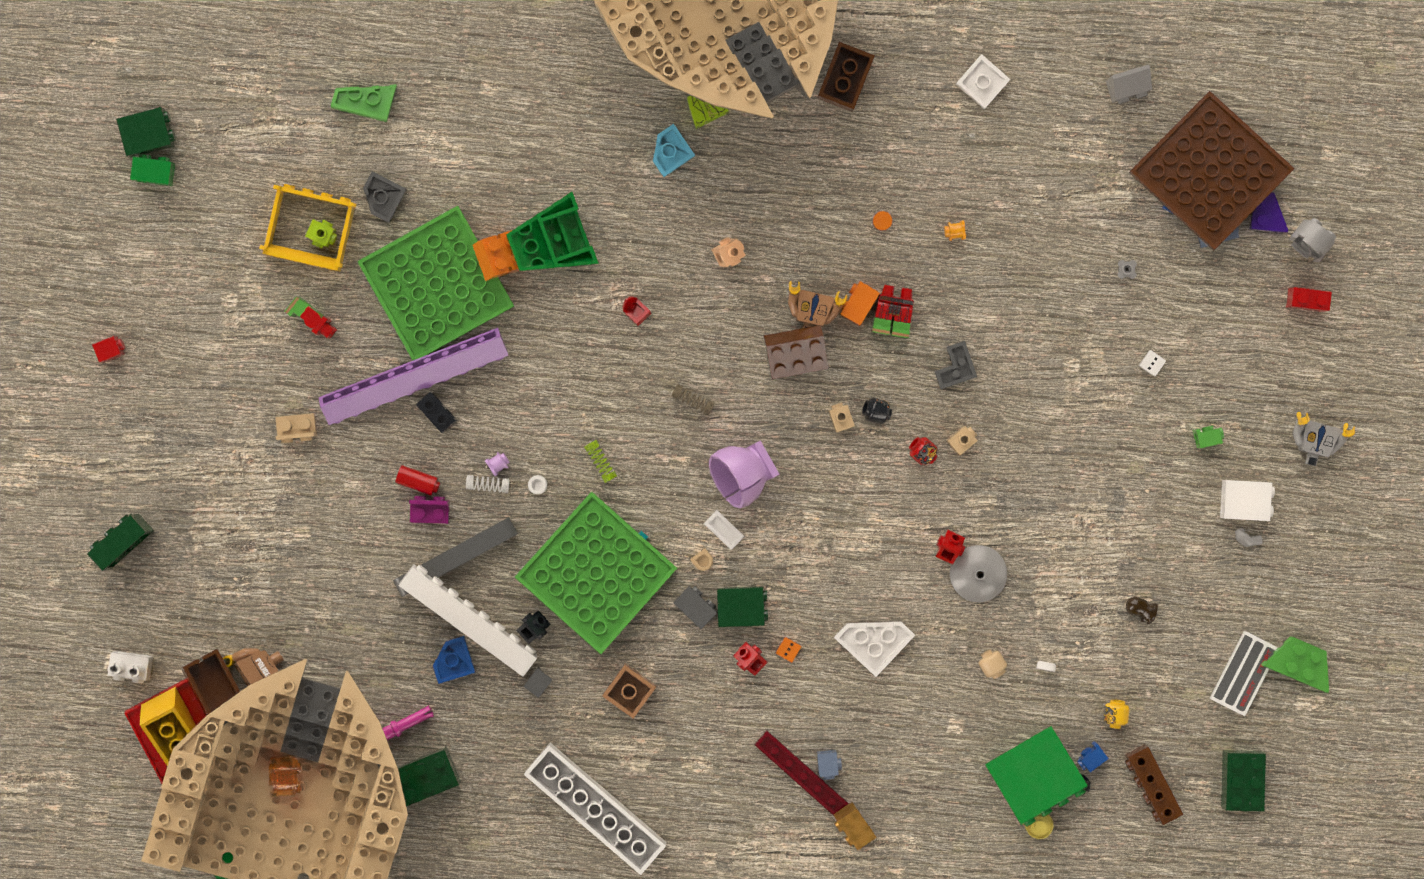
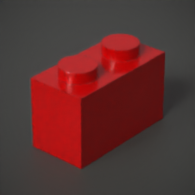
[1286,287,1332,312]

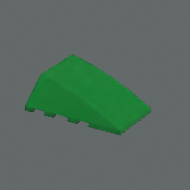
[506,192,599,271]

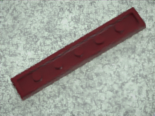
[754,730,849,816]

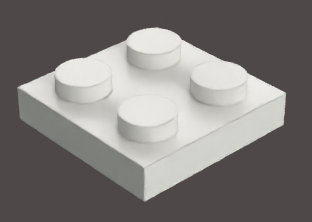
[956,54,1010,109]

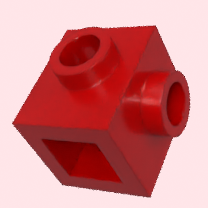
[935,530,965,565]
[733,642,768,676]

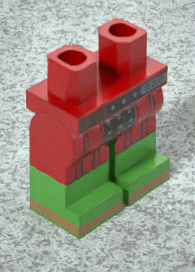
[871,285,914,338]
[284,296,337,339]

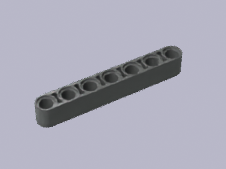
[393,517,518,597]

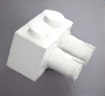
[107,651,153,683]

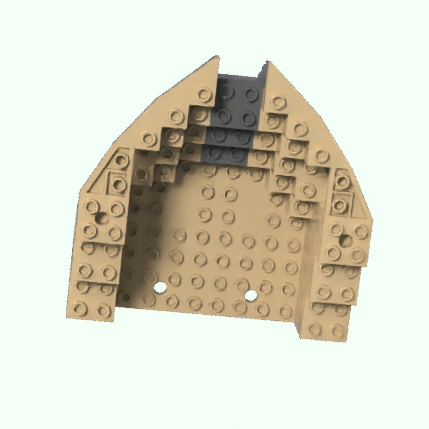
[592,0,838,119]
[141,659,408,879]

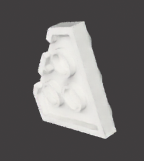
[834,621,915,677]

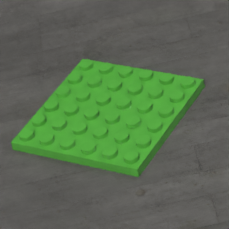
[357,206,515,361]
[514,492,677,655]

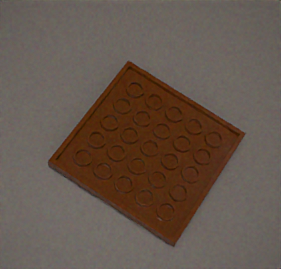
[1129,91,1295,251]

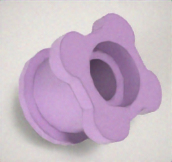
[485,452,510,476]

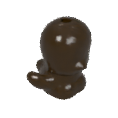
[1126,596,1158,624]

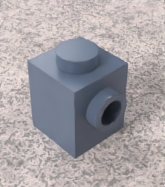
[817,750,842,780]

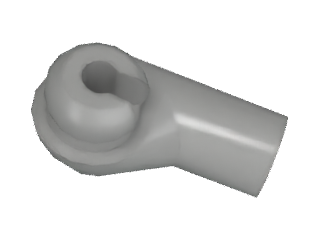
[1235,528,1263,547]

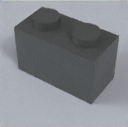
[673,585,717,629]

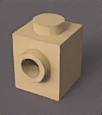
[828,402,855,433]
[946,426,978,456]

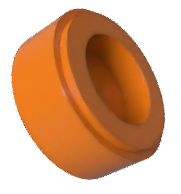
[873,211,892,231]

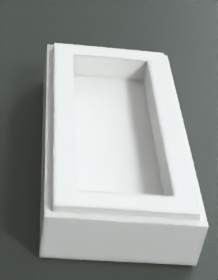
[704,510,744,550]

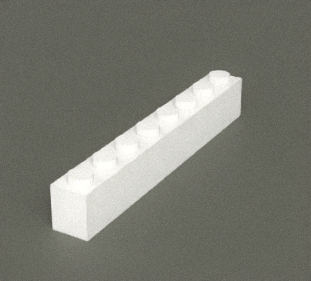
[399,564,537,676]

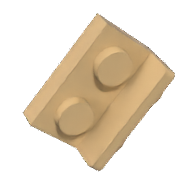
[275,413,317,443]

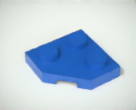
[433,635,476,684]

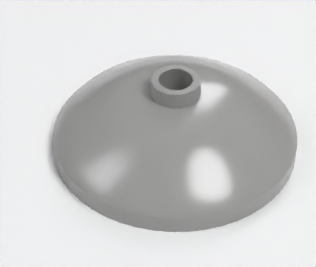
[950,545,1007,603]

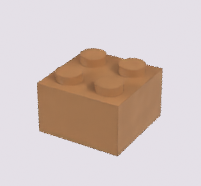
[602,663,656,719]

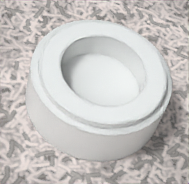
[528,475,547,495]
[1036,661,1056,672]

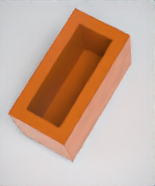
[839,281,880,326]

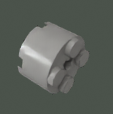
[1289,218,1336,262]

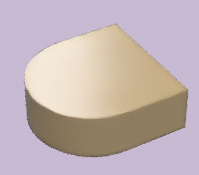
[690,548,713,571]

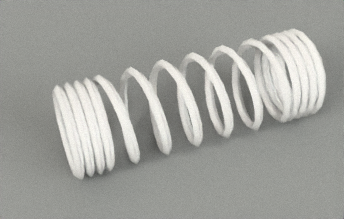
[466,475,509,493]

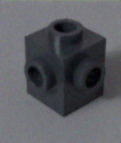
[516,610,551,644]

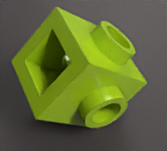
[305,219,337,249]

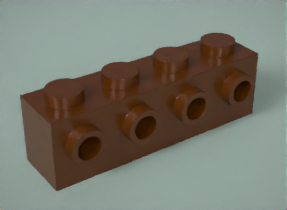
[1124,744,1183,825]

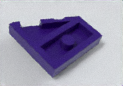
[1250,192,1288,233]

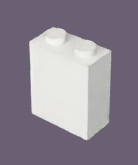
[1220,480,1275,521]

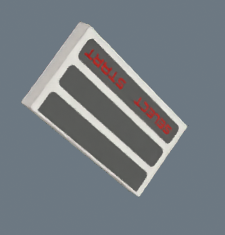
[1210,631,1278,716]

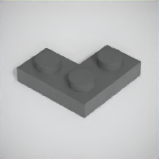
[934,341,977,389]

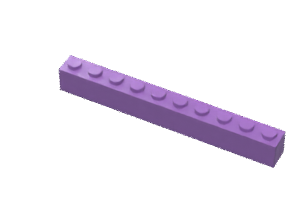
[319,328,508,425]

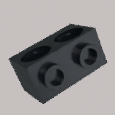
[416,392,458,433]

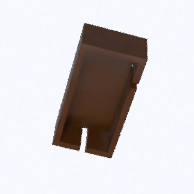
[181,649,240,716]

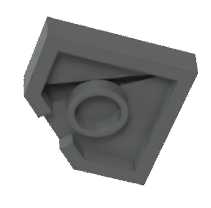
[363,171,407,223]

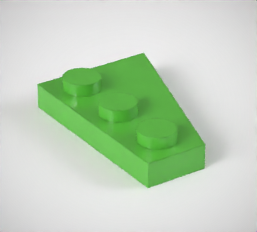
[331,84,397,122]

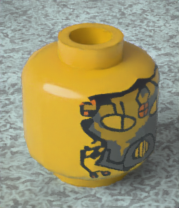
[1104,700,1130,729]

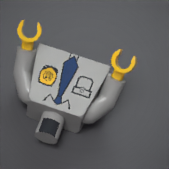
[1292,412,1355,466]

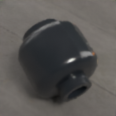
[862,397,892,425]

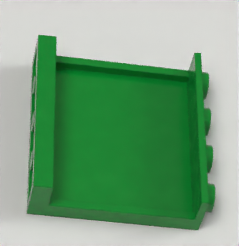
[985,726,1088,827]

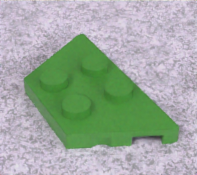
[1261,636,1329,693]

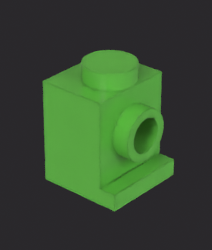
[1192,425,1224,448]

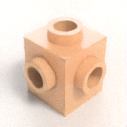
[711,237,746,267]

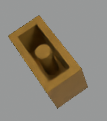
[834,802,877,850]

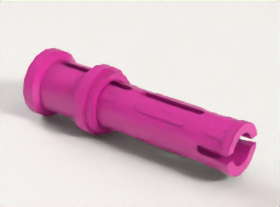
[382,705,434,740]

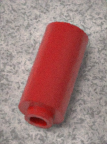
[395,465,440,496]

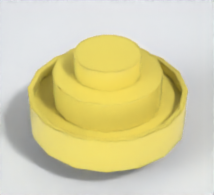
[1025,815,1054,839]

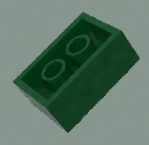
[87,514,154,571]
[397,747,461,807]
[1221,750,1266,812]

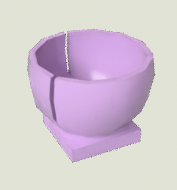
[709,441,779,508]

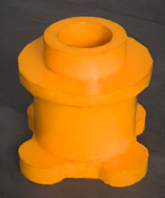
[944,220,966,241]

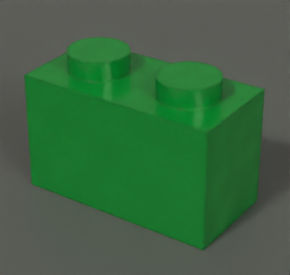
[130,154,175,186]

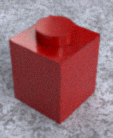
[92,336,125,363]

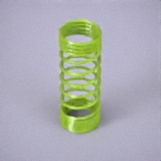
[584,440,617,483]

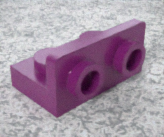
[409,496,450,524]

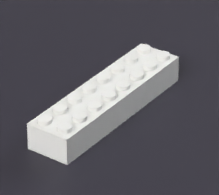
[524,742,666,875]

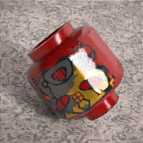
[909,437,938,465]

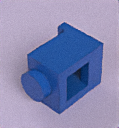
[1077,741,1109,773]

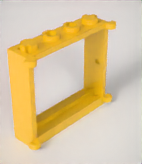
[259,184,357,272]

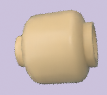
[979,649,1007,679]

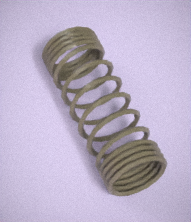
[671,383,715,416]

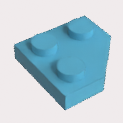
[653,124,695,177]

